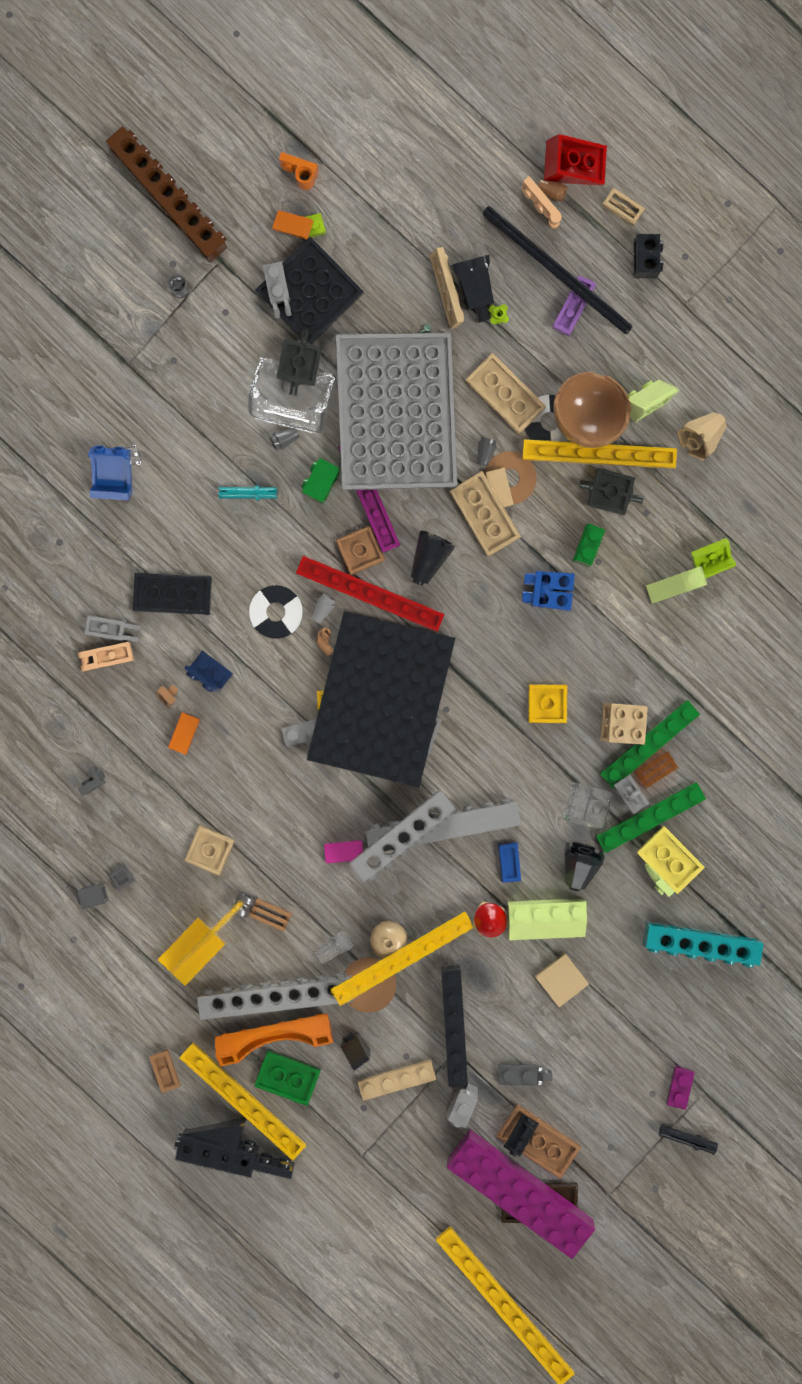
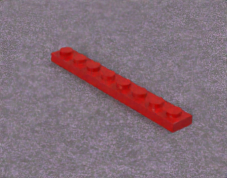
[296,556,445,632]

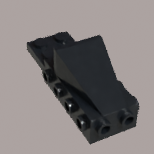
[174,1118,295,1179]

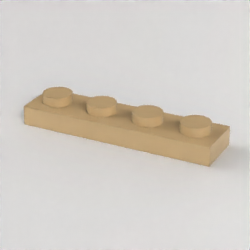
[430,247,464,329]
[358,1060,437,1101]

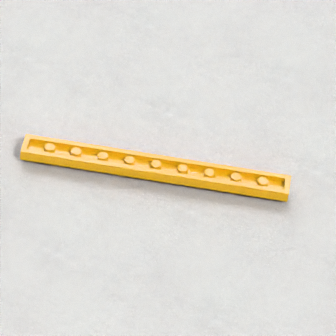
[436,1226,575,1384]

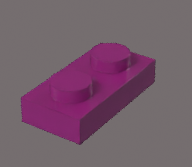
[666,1066,695,1110]

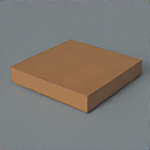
[335,525,386,575]

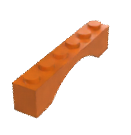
[215,1013,333,1067]

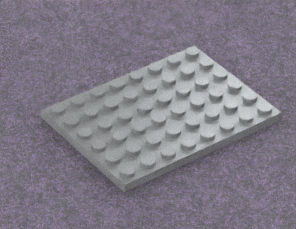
[336,333,457,490]

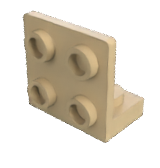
[600,703,648,744]

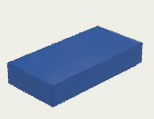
[498,842,521,883]

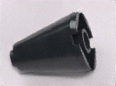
[411,530,455,586]

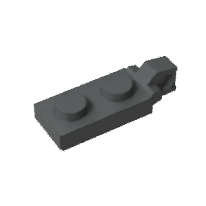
[499,1064,552,1086]

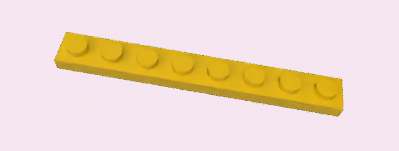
[522,440,677,469]
[331,912,473,1006]
[179,1042,306,1160]

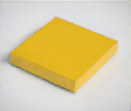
[528,684,567,723]

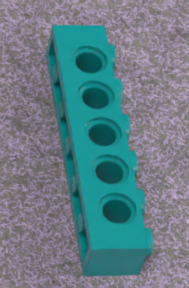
[643,922,764,968]

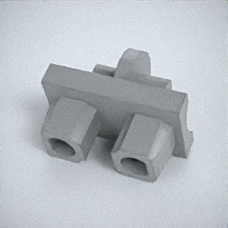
[614,774,649,814]

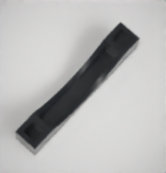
[441,965,468,1087]

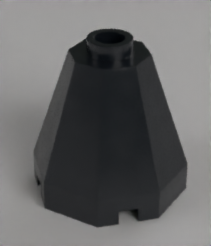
[564,842,605,892]

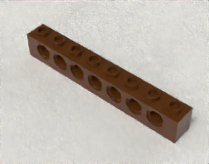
[106,126,227,263]

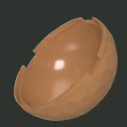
[554,372,631,448]

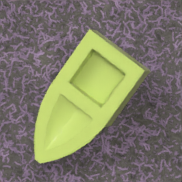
[645,863,675,897]

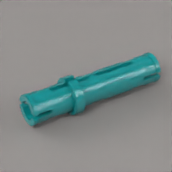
[219,485,277,501]

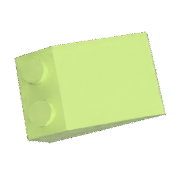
[627,380,679,423]

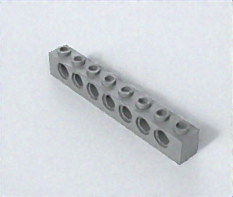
[197,973,354,1020]

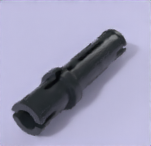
[659,1124,718,1155]

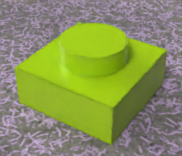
[306,213,326,238]

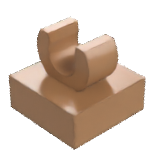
[156,684,179,709]

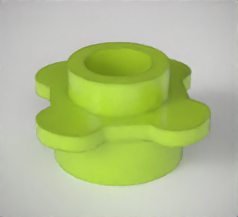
[489,304,509,325]

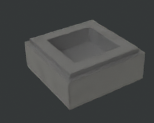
[108,864,135,891]

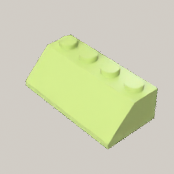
[507,898,587,940]

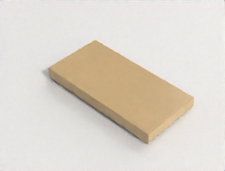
[465,353,546,435]
[449,471,521,557]

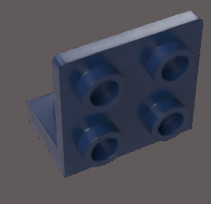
[184,650,234,693]

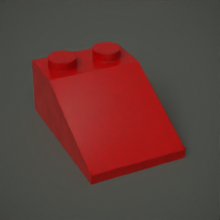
[544,134,607,186]

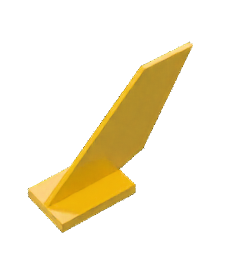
[158,901,243,986]

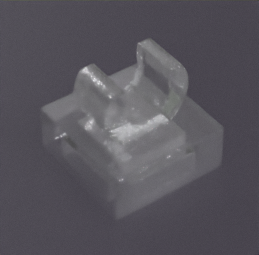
[121,443,142,466]

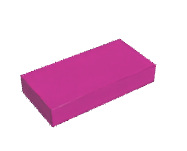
[324,840,363,863]

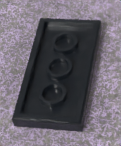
[133,573,212,615]

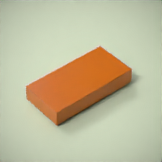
[272,210,314,240]
[168,712,201,755]

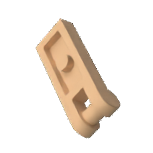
[522,176,562,229]
[78,642,134,672]

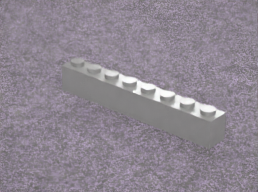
[365,798,521,851]

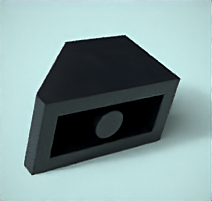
[341,1031,371,1071]

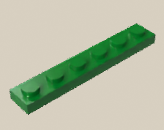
[599,700,700,788]
[596,782,706,854]

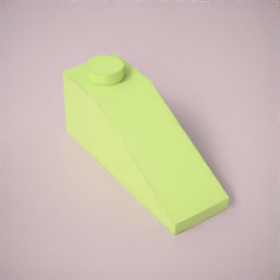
[646,566,708,604]

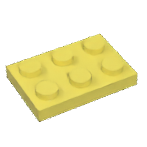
[636,826,705,894]

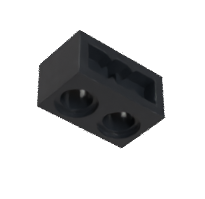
[634,234,663,278]

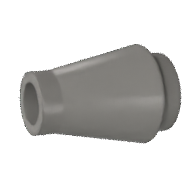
[311,593,336,623]

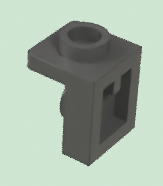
[78,767,106,796]

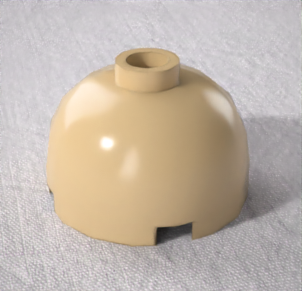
[370,920,408,959]

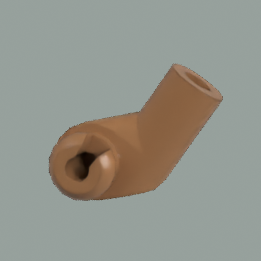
[316,628,334,657]

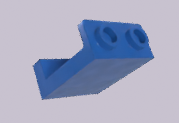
[88,445,133,500]

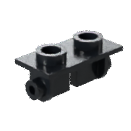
[503,1113,539,1157]

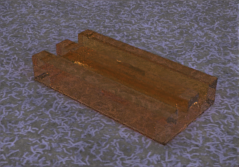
[636,751,679,788]

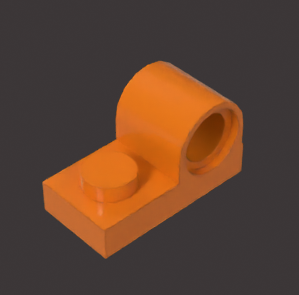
[279,152,319,190]

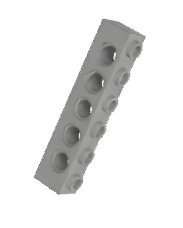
[350,789,456,882]

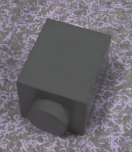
[76,882,109,909]

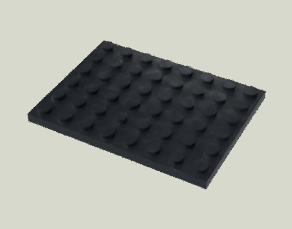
[306,612,456,788]

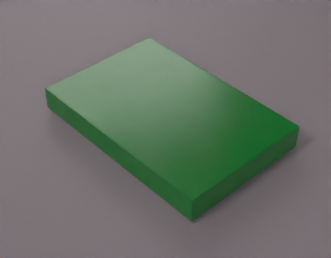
[254,1049,321,1106]

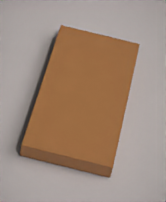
[496,1103,581,1179]

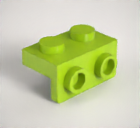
[691,538,736,578]

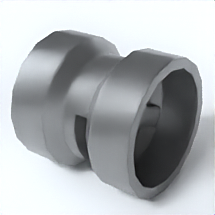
[167,274,190,299]
[230,891,256,918]

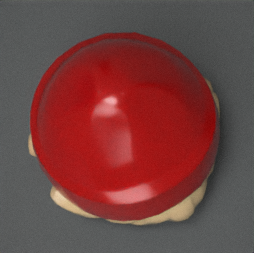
[473,902,508,938]

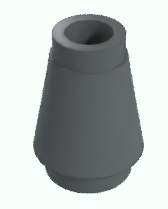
[270,427,300,450]
[477,437,497,467]

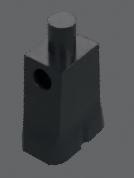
[450,255,494,323]

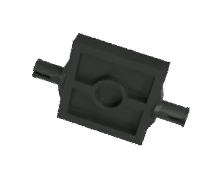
[276,329,322,396]
[579,468,644,516]

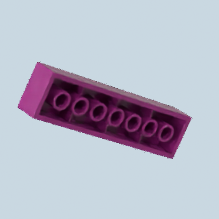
[447,1129,595,1259]

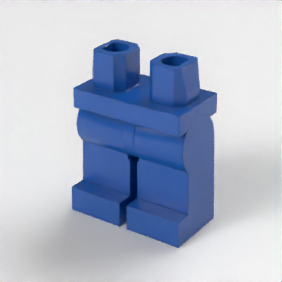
[522,571,575,612]

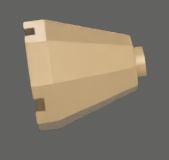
[677,412,727,461]

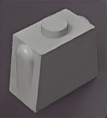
[445,1083,478,1128]

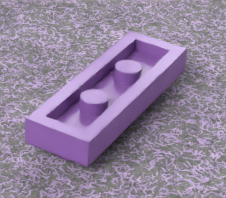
[552,275,596,337]

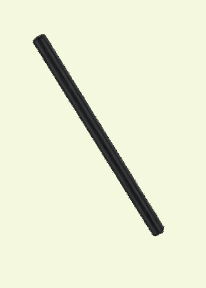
[483,206,633,335]

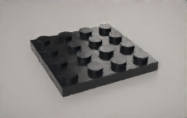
[255,236,364,345]

